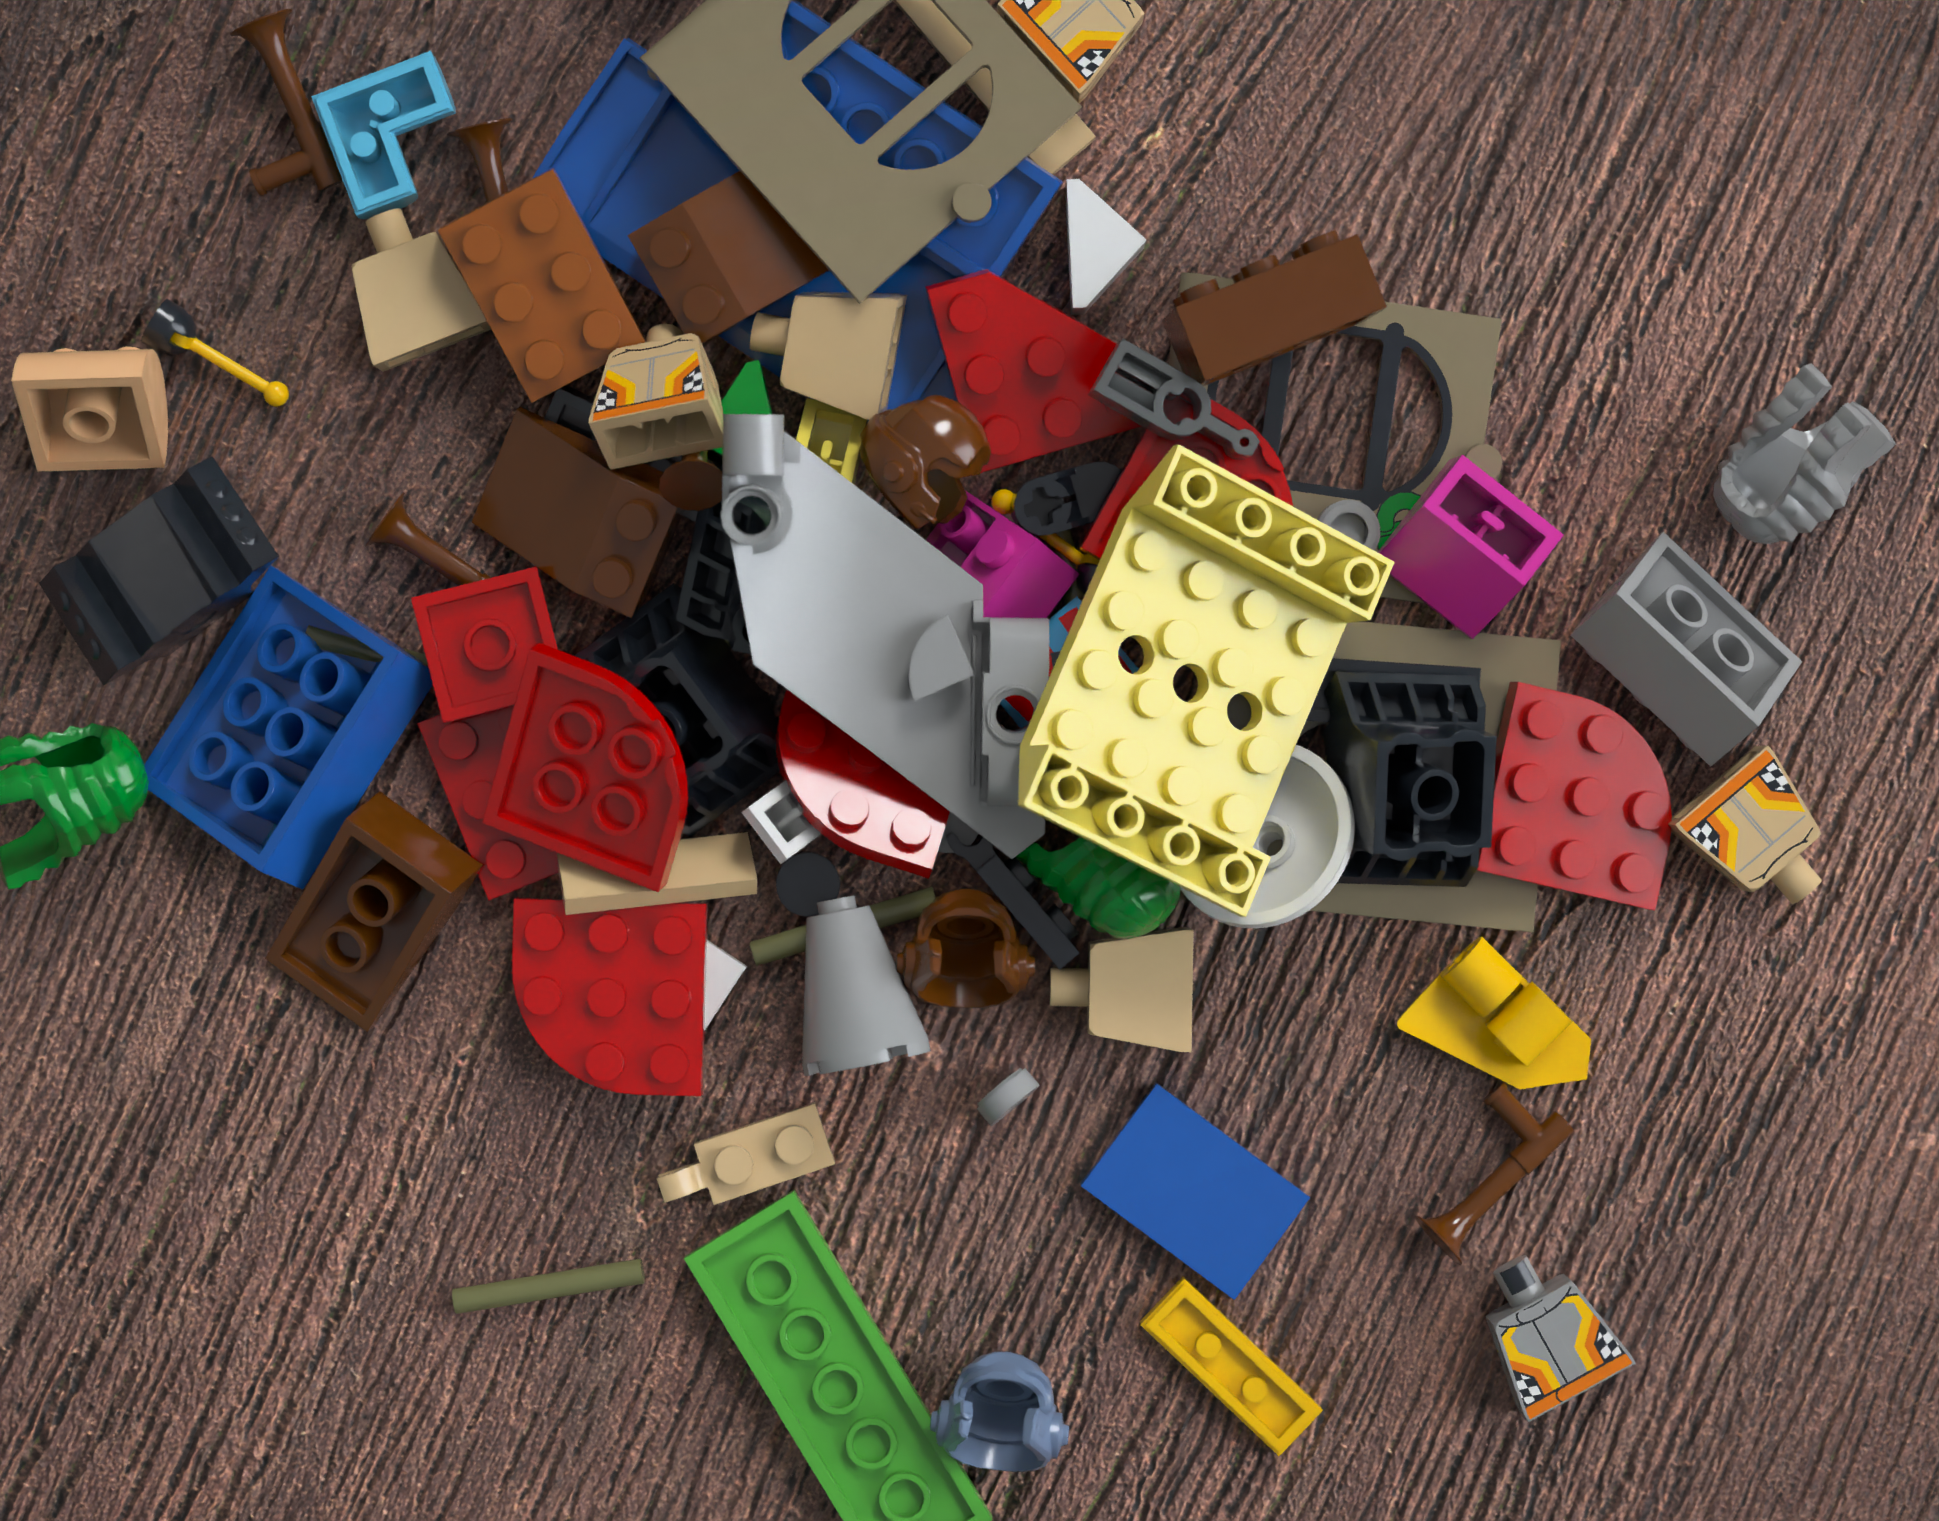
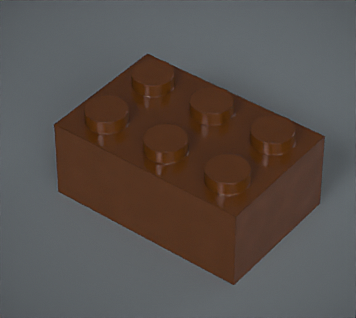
[1162,230,1387,387]

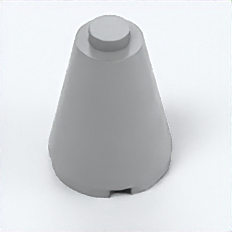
[802,895,931,1076]

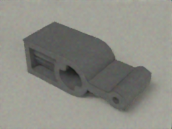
[1088,339,1260,460]

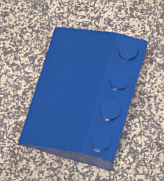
[144,566,433,889]

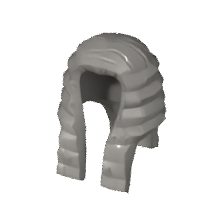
[1713,363,1896,545]

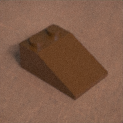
[627,171,829,344]
[472,407,684,618]
[265,791,483,1032]

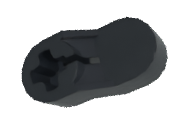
[1010,461,1122,536]

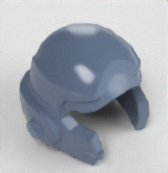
[930,1351,1069,1472]

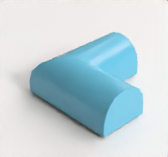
[311,51,456,219]

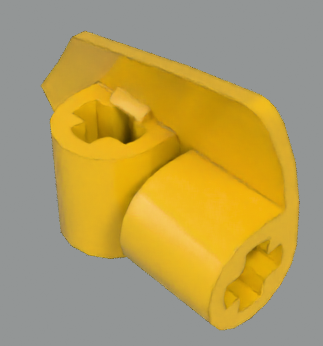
[1397,936,1591,1089]

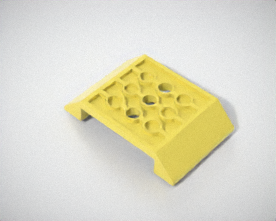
[1018,445,1395,917]

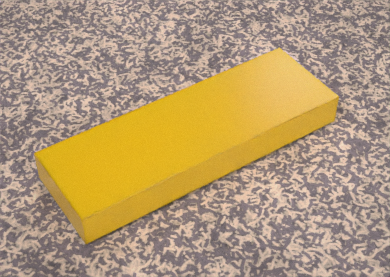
[1140,1276,1323,1456]

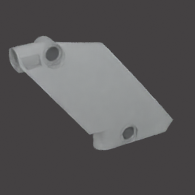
[721,414,1049,859]

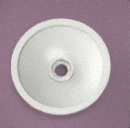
[1180,745,1355,928]

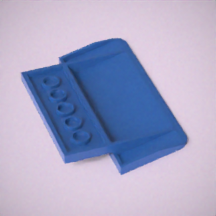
[533,0,1063,423]

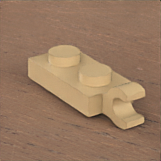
[657,1102,835,1205]

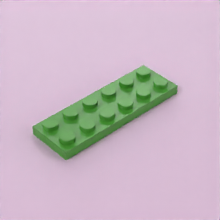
[684,1190,992,1521]

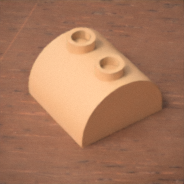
[11,347,168,472]

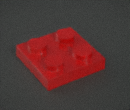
[411,566,558,723]

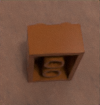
[438,167,646,403]

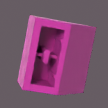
[1377,455,1564,639]
[926,490,1079,618]

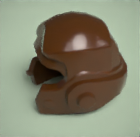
[860,395,991,529]
[896,889,1035,1008]

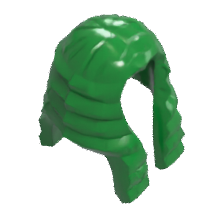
[0,723,149,889]
[1016,837,1180,939]

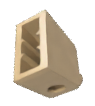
[352,208,491,372]
[750,292,907,420]
[1050,927,1194,1052]

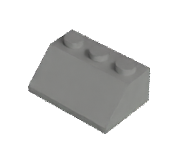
[1571,532,1802,766]

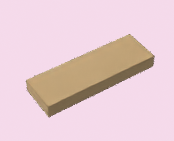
[557,832,757,915]

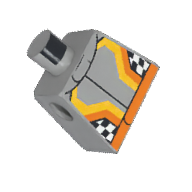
[1486,1255,1636,1422]

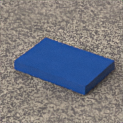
[1080,1082,1310,1300]

